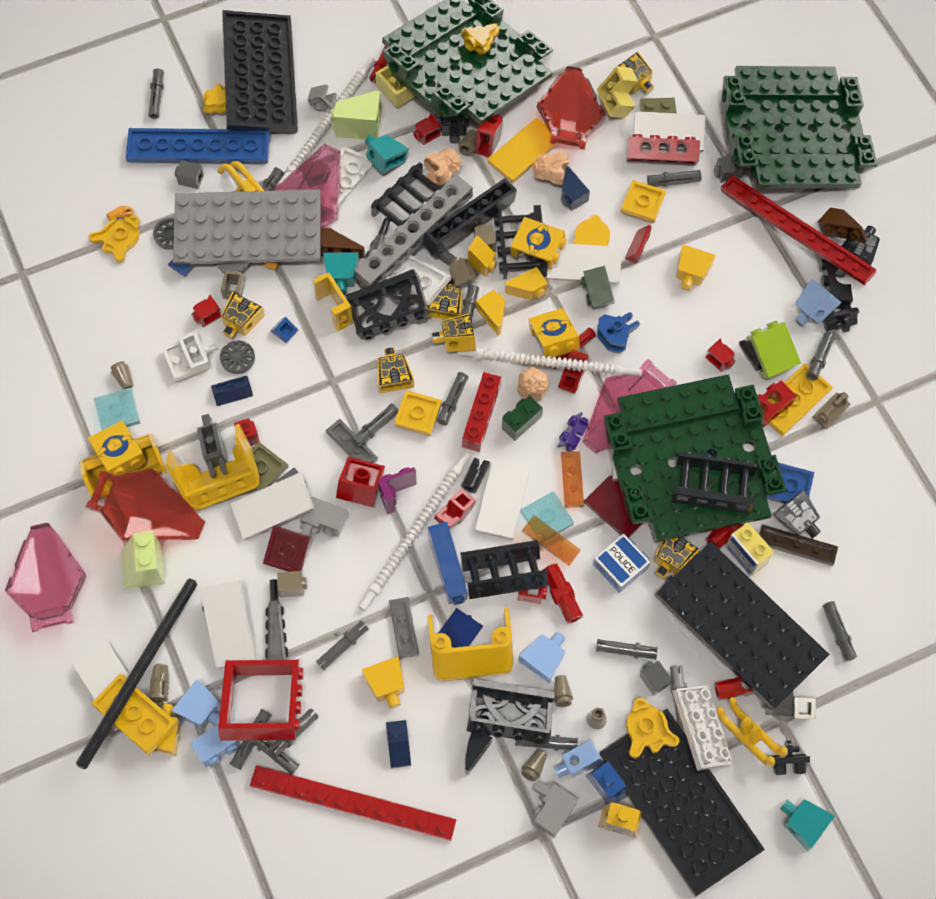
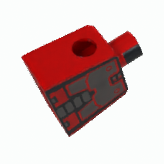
[475,114,503,158]

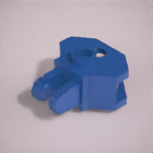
[597,312,640,354]

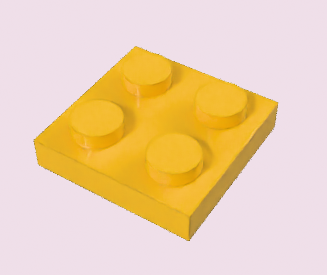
[621,180,666,223]
[394,390,442,436]

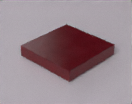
[263,526,312,572]

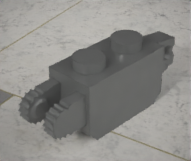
[197,414,227,478]

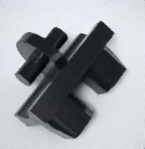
[824,304,859,333]
[768,740,810,775]

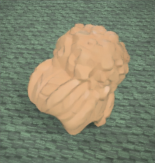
[424,148,462,186]
[532,152,570,185]
[517,367,549,401]

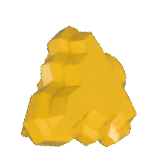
[461,24,500,55]
[203,84,226,115]

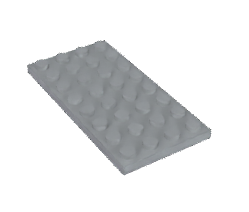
[173,190,321,265]

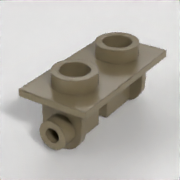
[813,392,851,429]

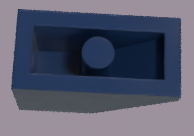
[561,166,590,211]
[386,720,411,769]

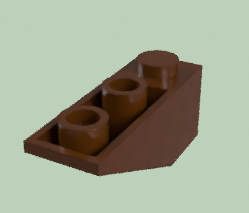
[817,207,868,242]
[321,227,365,258]

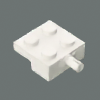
[162,331,217,382]

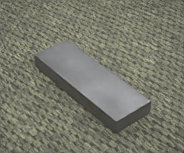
[325,419,378,463]
[389,597,419,659]

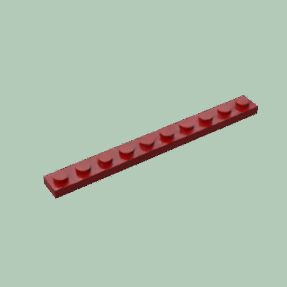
[721,175,877,286]
[249,765,457,841]

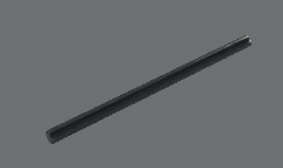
[76,578,197,770]

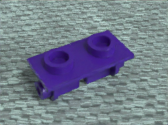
[557,412,589,452]

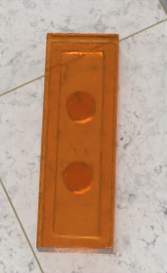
[561,451,584,508]
[522,515,581,566]

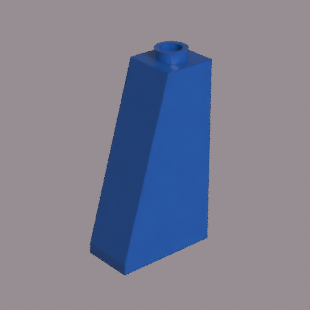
[428,522,468,605]

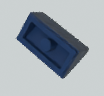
[211,376,253,406]

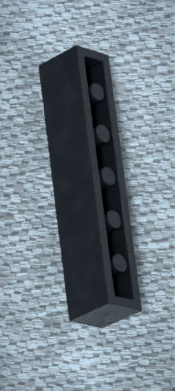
[422,178,517,257]

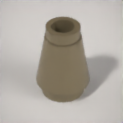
[458,129,477,155]
[110,361,134,391]
[553,675,573,707]
[586,707,607,729]
[521,749,547,782]

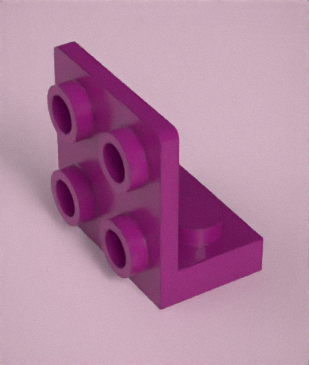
[378,467,417,514]

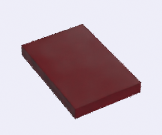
[584,475,645,538]

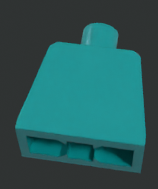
[365,135,409,174]
[323,253,359,295]
[780,799,835,851]

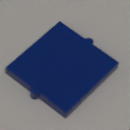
[438,608,483,648]

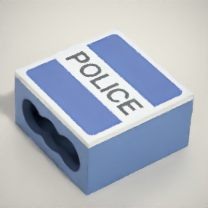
[593,534,650,593]

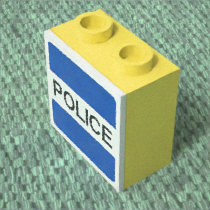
[725,522,774,577]

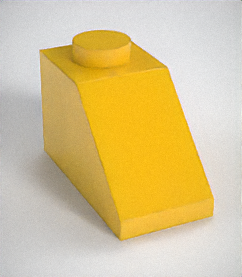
[468,236,497,277]
[504,267,548,300]
[476,289,505,335]

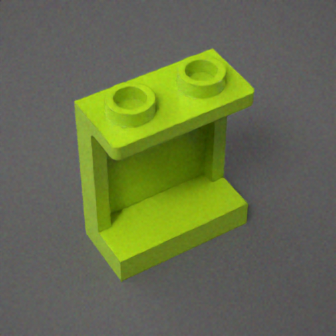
[746,320,801,379]

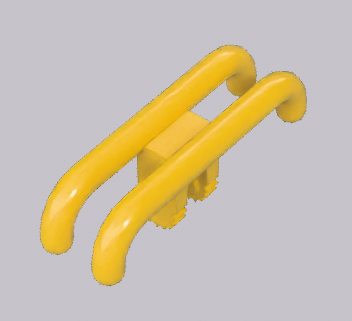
[217,161,265,192]
[716,697,788,767]

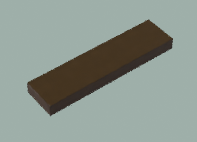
[759,524,838,566]

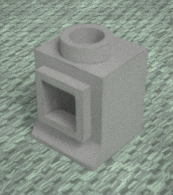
[307,84,337,110]

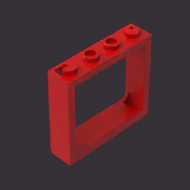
[218,659,304,741]

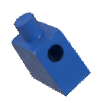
[586,762,626,804]

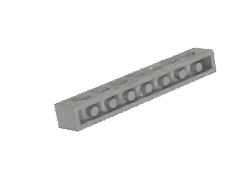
[355,174,473,287]

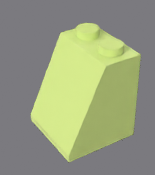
[331,91,382,140]
[121,531,164,589]

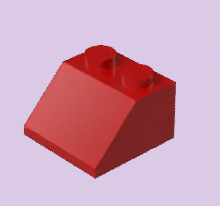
[336,457,385,507]

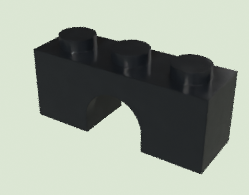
[819,258,853,309]

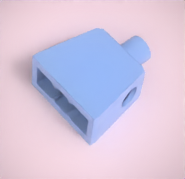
[796,279,841,325]
[518,632,565,684]
[172,679,221,729]
[554,739,603,778]

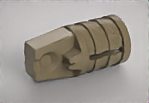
[149,664,169,703]

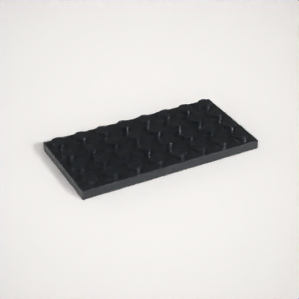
[222,10,298,133]
[655,542,830,711]
[599,709,765,897]

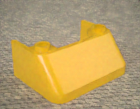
[165,424,260,510]
[79,434,168,503]
[428,607,514,681]

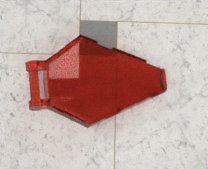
[536,66,606,150]
[85,468,205,542]

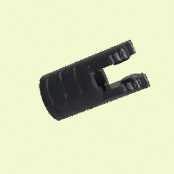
[739,339,762,371]
[461,458,490,493]

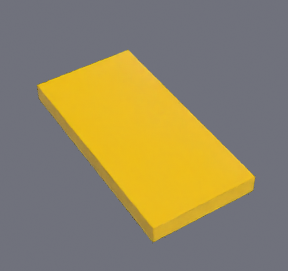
[487,117,561,184]
[768,363,833,437]
[91,673,178,756]

